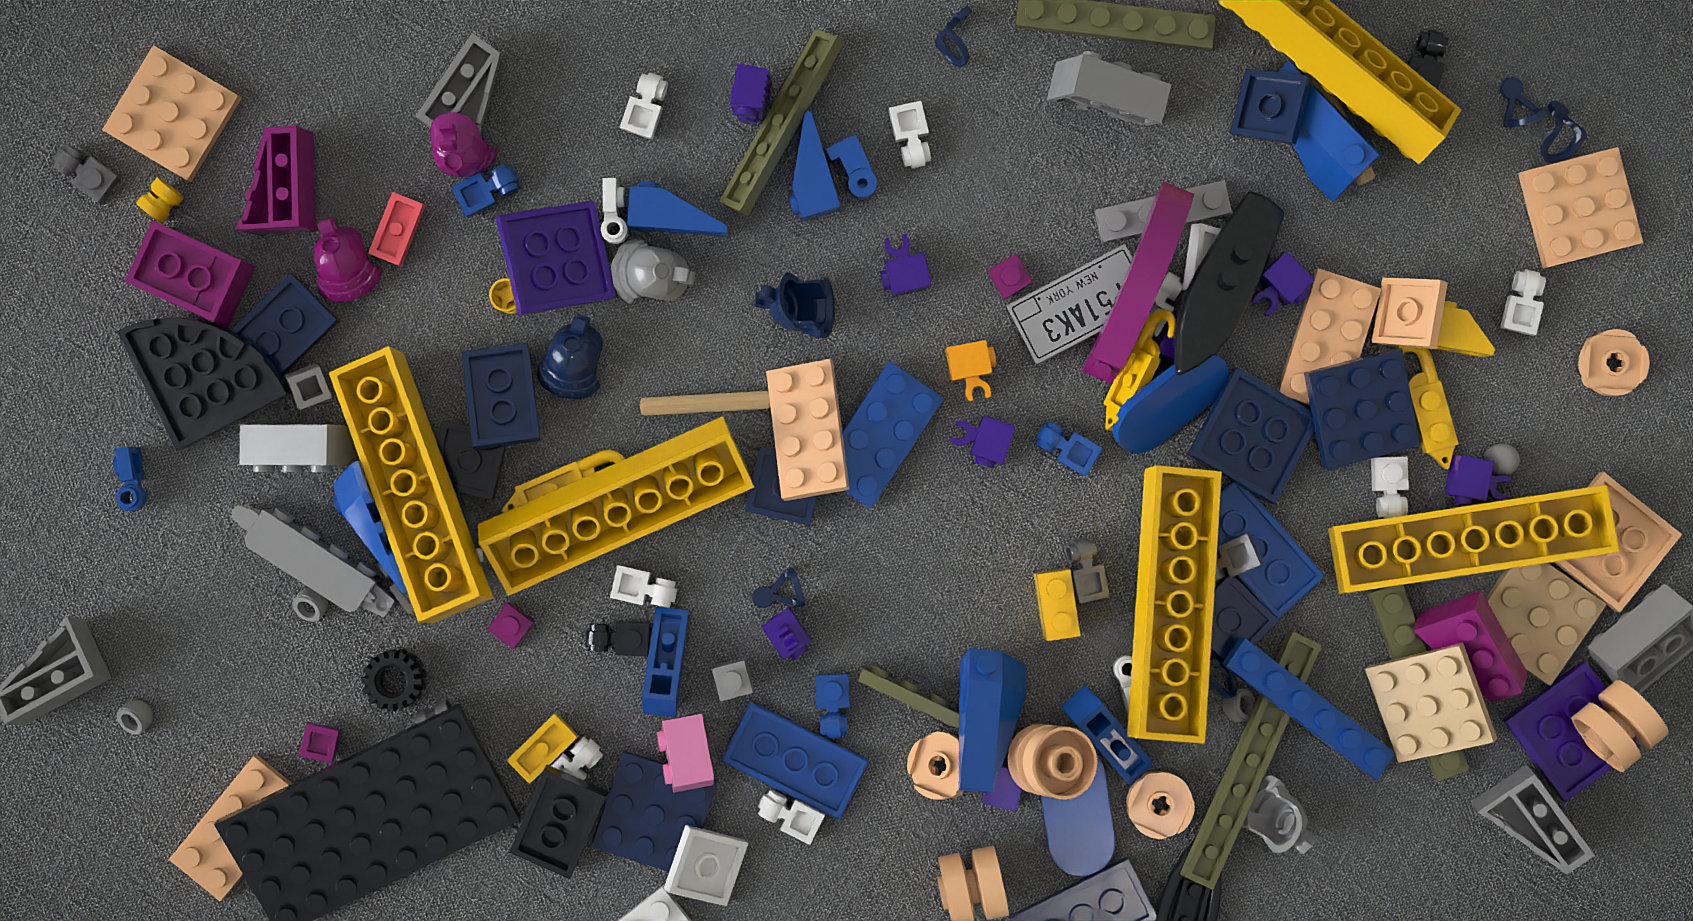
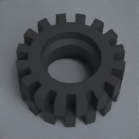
[361,649,427,711]

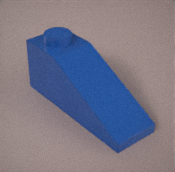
[788,111,840,222]
[627,181,730,237]
[642,607,689,717]
[1061,685,1154,785]

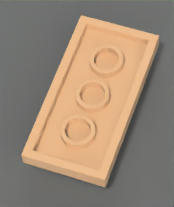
[1277,268,1381,406]
[766,359,850,501]
[169,755,293,901]

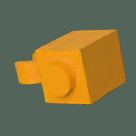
[945,340,997,402]

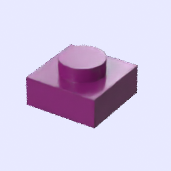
[987,254,1033,300]
[487,602,535,649]
[299,722,342,764]

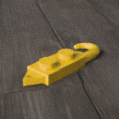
[1103,309,1176,431]
[1398,346,1459,469]
[502,449,625,512]

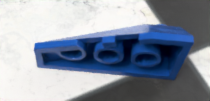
[1278,61,1383,202]
[333,461,409,597]
[958,648,1026,793]

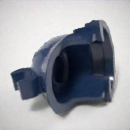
[754,272,835,339]
[537,314,603,399]

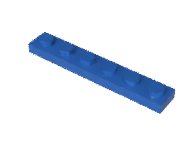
[1221,637,1395,780]

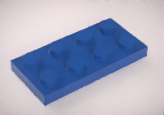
[842,361,944,509]

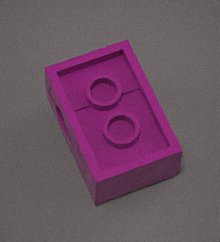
[125,221,256,326]

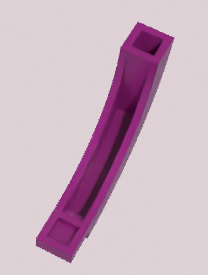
[1082,181,1194,384]

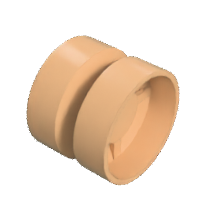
[1571,680,1669,772]
[1008,724,1097,800]
[937,845,1009,921]

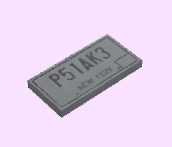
[1006,244,1156,365]

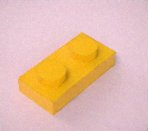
[506,713,579,784]

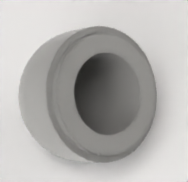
[1484,443,1520,476]
[292,588,328,622]
[1222,688,1256,722]
[117,700,153,735]

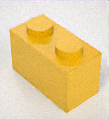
[1034,568,1081,641]

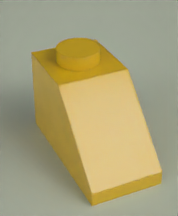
[1430,301,1495,357]

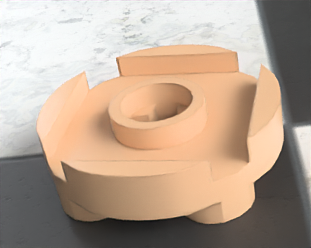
[1579,329,1650,396]
[907,732,963,800]
[1126,771,1195,839]

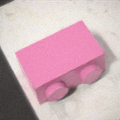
[656,714,714,793]

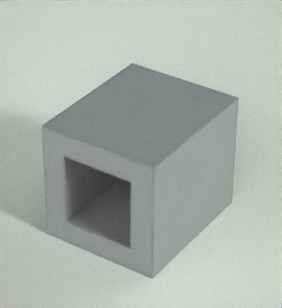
[284,363,332,410]
[712,657,755,702]

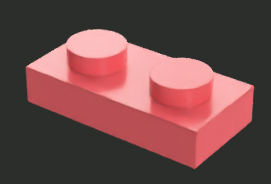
[368,192,426,267]

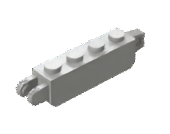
[230,504,397,617]

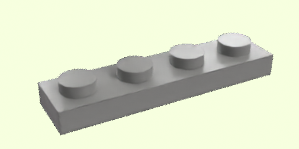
[1094,180,1232,243]

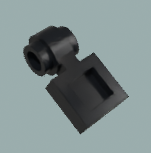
[1408,29,1449,90]
[585,621,650,657]

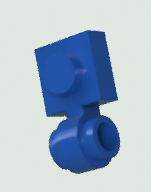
[451,164,519,218]
[1035,421,1103,477]
[113,447,147,511]
[815,673,850,738]

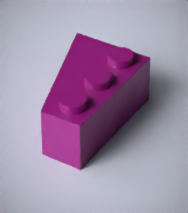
[236,126,316,235]
[1413,590,1528,703]

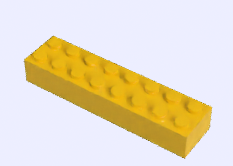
[1218,0,1462,164]
[329,346,493,624]
[478,416,754,596]
[1127,465,1222,744]
[1328,485,1620,594]

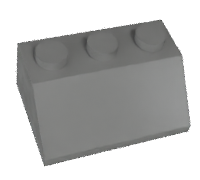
[1588,584,1693,694]

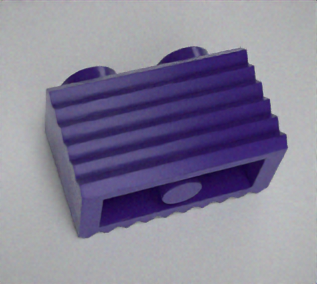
[730,64,772,125]

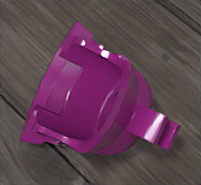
[430,112,498,178]
[314,216,382,302]

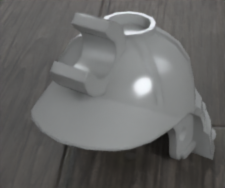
[611,238,696,303]
[1241,775,1318,855]

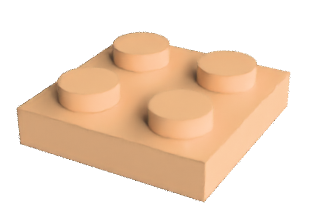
[1372,277,1448,349]

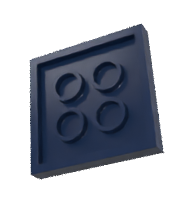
[1304,348,1420,470]
[1187,367,1315,504]
[592,750,718,872]

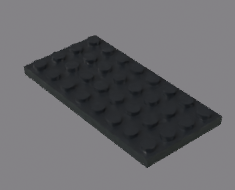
[214,704,521,921]

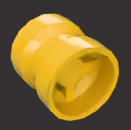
[136,177,184,223]
[489,278,517,314]

